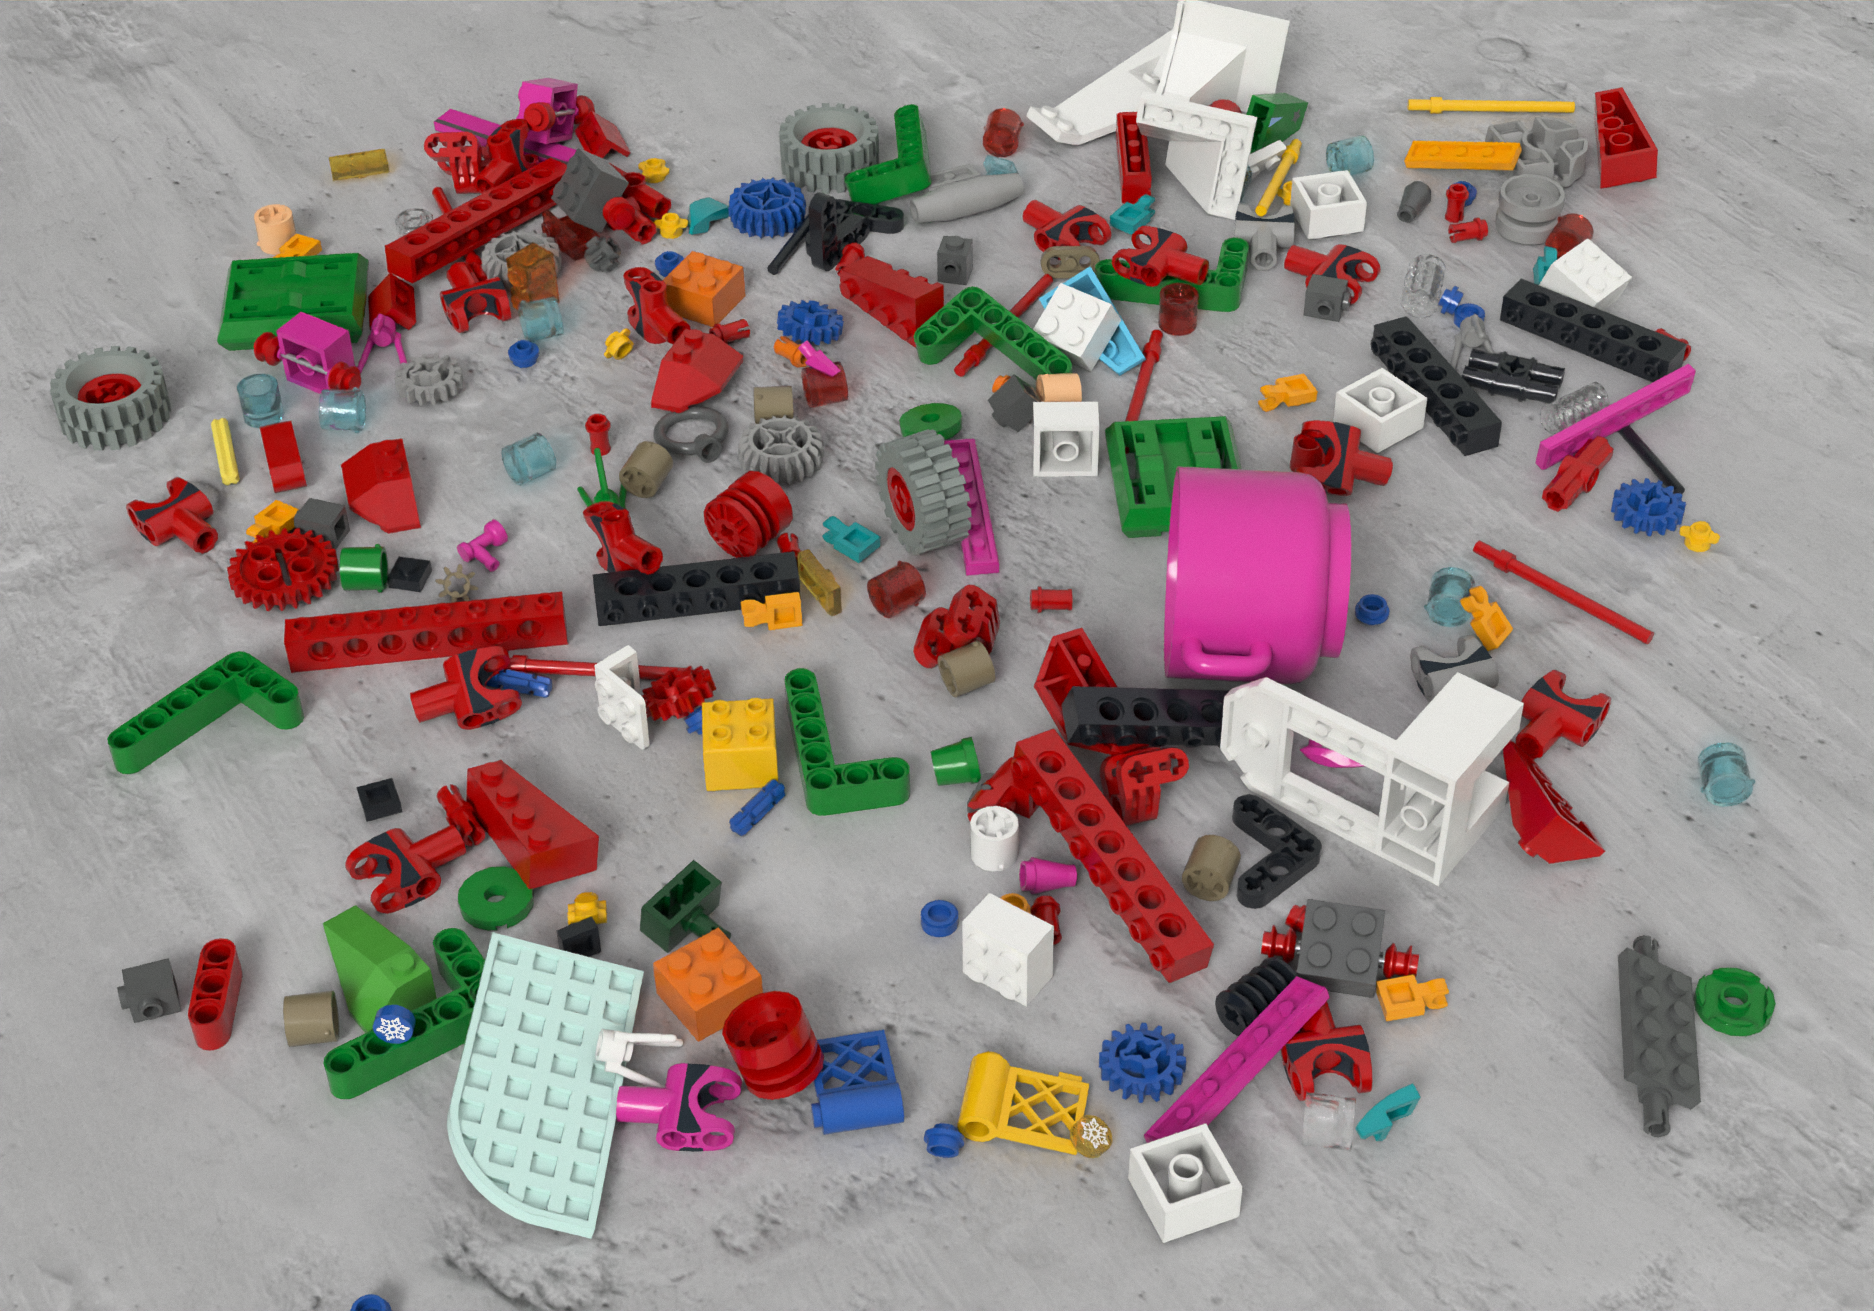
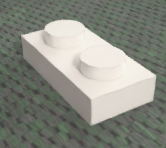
[1245,140,1287,181]

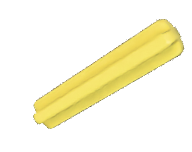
[211,418,240,486]

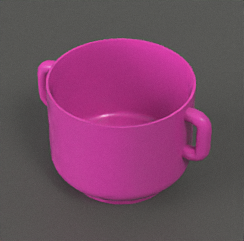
[1164,466,1351,684]

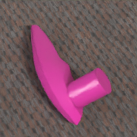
[1299,739,1366,768]

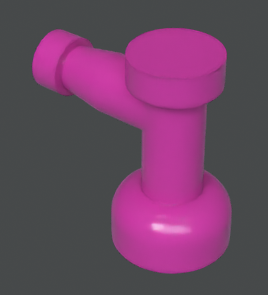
[457,519,508,572]

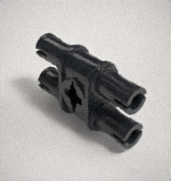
[1462,348,1565,405]

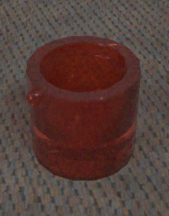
[983,108,1024,157]
[1545,213,1594,260]
[1158,283,1199,336]
[801,361,848,408]
[867,561,926,618]

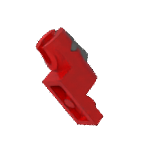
[967,757,1039,821]

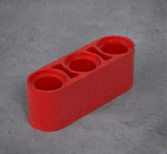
[260,420,307,493]
[188,938,243,1051]

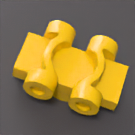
[567,892,607,925]

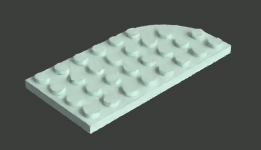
[447,932,644,1239]

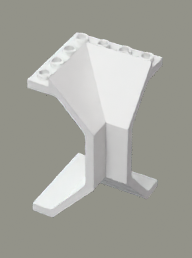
[1136,0,1290,220]

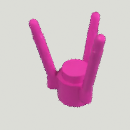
[357,314,407,373]

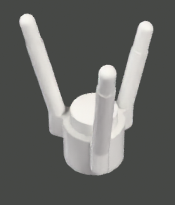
[595,1029,683,1088]

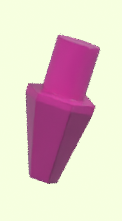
[798,340,841,377]

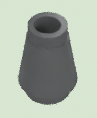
[1397,181,1431,223]

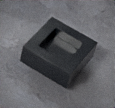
[387,556,432,592]
[356,778,402,822]
[556,917,601,957]

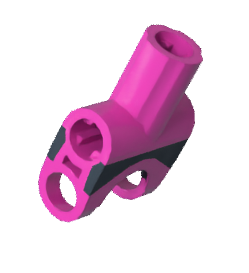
[616,1063,742,1152]

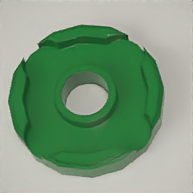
[899,403,962,440]
[458,867,534,931]
[1693,967,1776,1036]

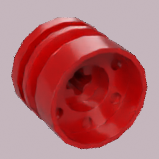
[704,471,793,558]
[722,991,824,1100]

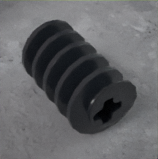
[1215,957,1299,1036]

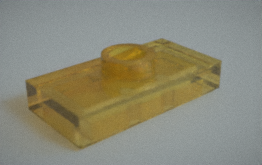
[329,149,390,181]
[797,549,842,617]

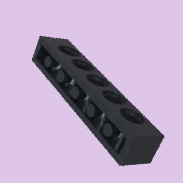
[1500,278,1687,382]
[1370,316,1502,456]
[592,551,801,626]
[1061,686,1230,748]

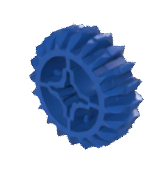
[728,177,806,239]

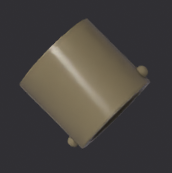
[753,386,793,424]
[619,441,673,498]
[937,640,996,698]
[1182,835,1241,901]
[283,990,339,1047]

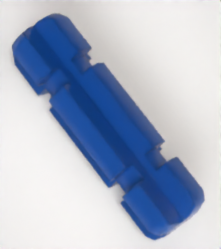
[486,669,553,698]
[729,779,785,836]

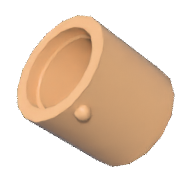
[254,204,296,255]
[1036,373,1082,402]

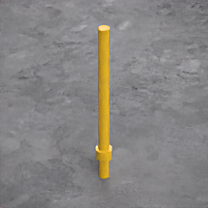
[1407,97,1575,114]
[1255,139,1302,216]

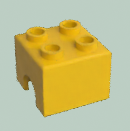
[702,698,779,791]

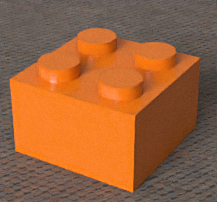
[663,251,745,327]
[653,927,763,1042]

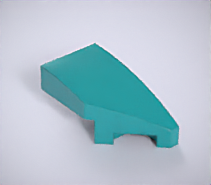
[687,197,729,235]
[1355,1083,1421,1141]

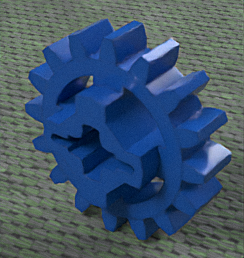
[777,300,844,345]
[1611,478,1686,536]
[1099,1022,1186,1103]

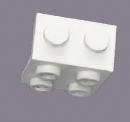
[594,645,650,750]

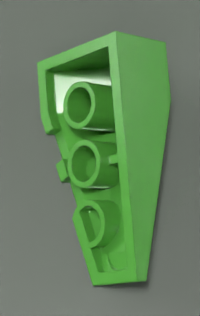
[323,905,437,1033]

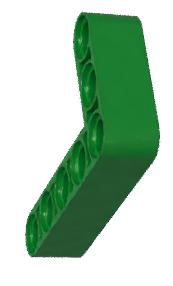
[844,104,932,204]
[1095,238,1249,312]
[914,286,1073,380]
[107,651,304,774]
[785,668,910,816]
[323,928,485,1099]

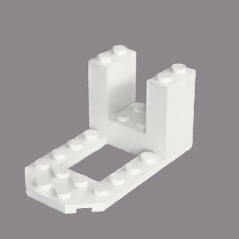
[1220,672,1524,886]

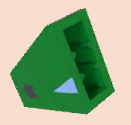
[1246,93,1309,154]

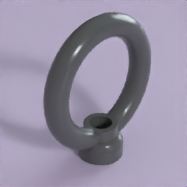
[653,406,729,463]

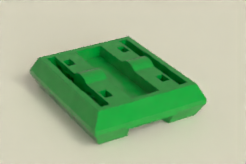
[217,253,369,351]
[1105,416,1242,538]

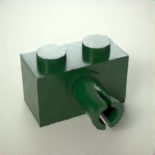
[640,860,731,953]

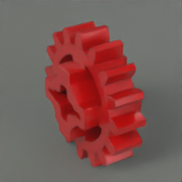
[642,666,717,721]

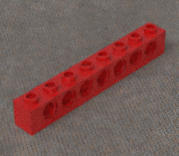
[385,158,567,283]
[284,591,568,673]
[1011,728,1214,983]

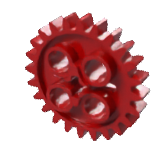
[227,528,339,611]

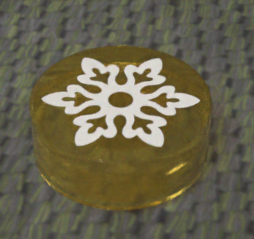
[1070,1115,1112,1158]

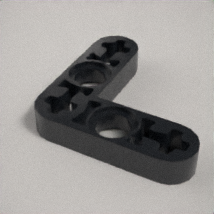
[809,192,871,271]
[805,199,904,257]
[1232,794,1322,909]

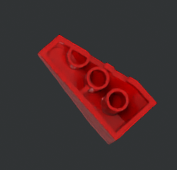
[1503,740,1605,864]

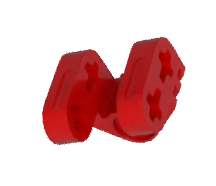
[424,132,492,194]
[913,584,1000,669]
[1100,747,1189,826]

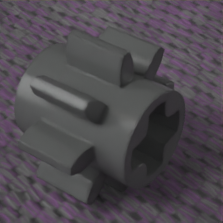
[584,236,621,272]

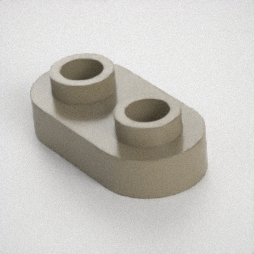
[1040,246,1100,278]

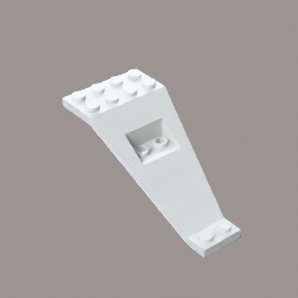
[1026,29,1173,145]

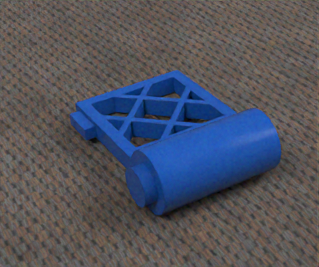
[811,1030,904,1135]

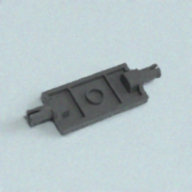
[1618,935,1701,1137]

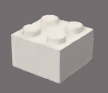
[1290,170,1367,239]
[1539,238,1632,311]
[1033,283,1121,372]
[1333,368,1427,453]
[1033,402,1099,477]
[962,893,1054,1007]
[1128,1124,1242,1243]

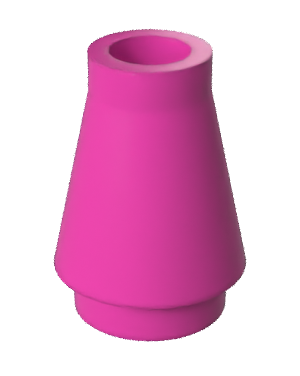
[1019,857,1077,895]

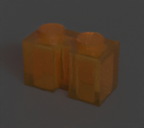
[506,242,560,319]

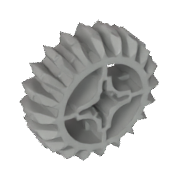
[481,229,562,293]
[738,414,824,486]

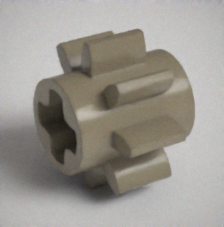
[435,564,478,603]

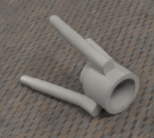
[1450,314,1494,370]

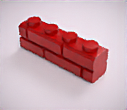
[1116,112,1152,204]

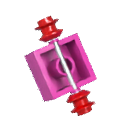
[516,78,595,144]
[254,312,361,400]

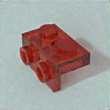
[541,209,601,261]

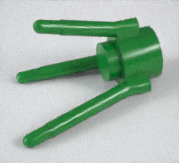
[577,448,627,509]

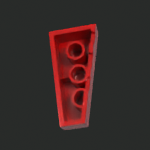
[1594,87,1658,189]
[839,256,944,348]
[466,760,599,889]

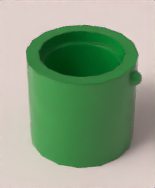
[340,544,388,593]

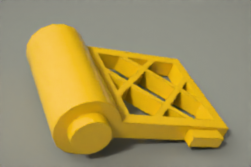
[957,1051,1089,1155]

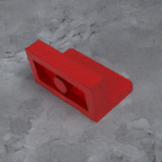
[574,110,631,158]
[368,273,416,330]

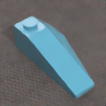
[1038,267,1146,376]

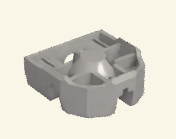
[1485,116,1588,188]

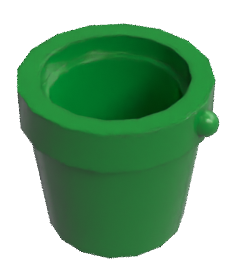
[930,737,981,786]

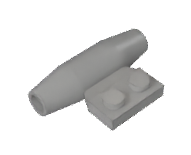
[910,163,1024,223]

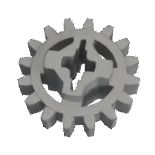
[394,353,463,406]

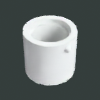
[970,806,1019,872]

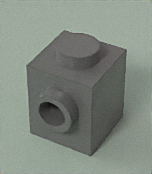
[937,236,973,285]
[1303,274,1351,322]
[988,374,1042,432]
[294,498,350,549]
[117,958,181,1023]

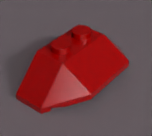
[651,329,743,413]
[341,438,421,534]
[1034,627,1150,755]

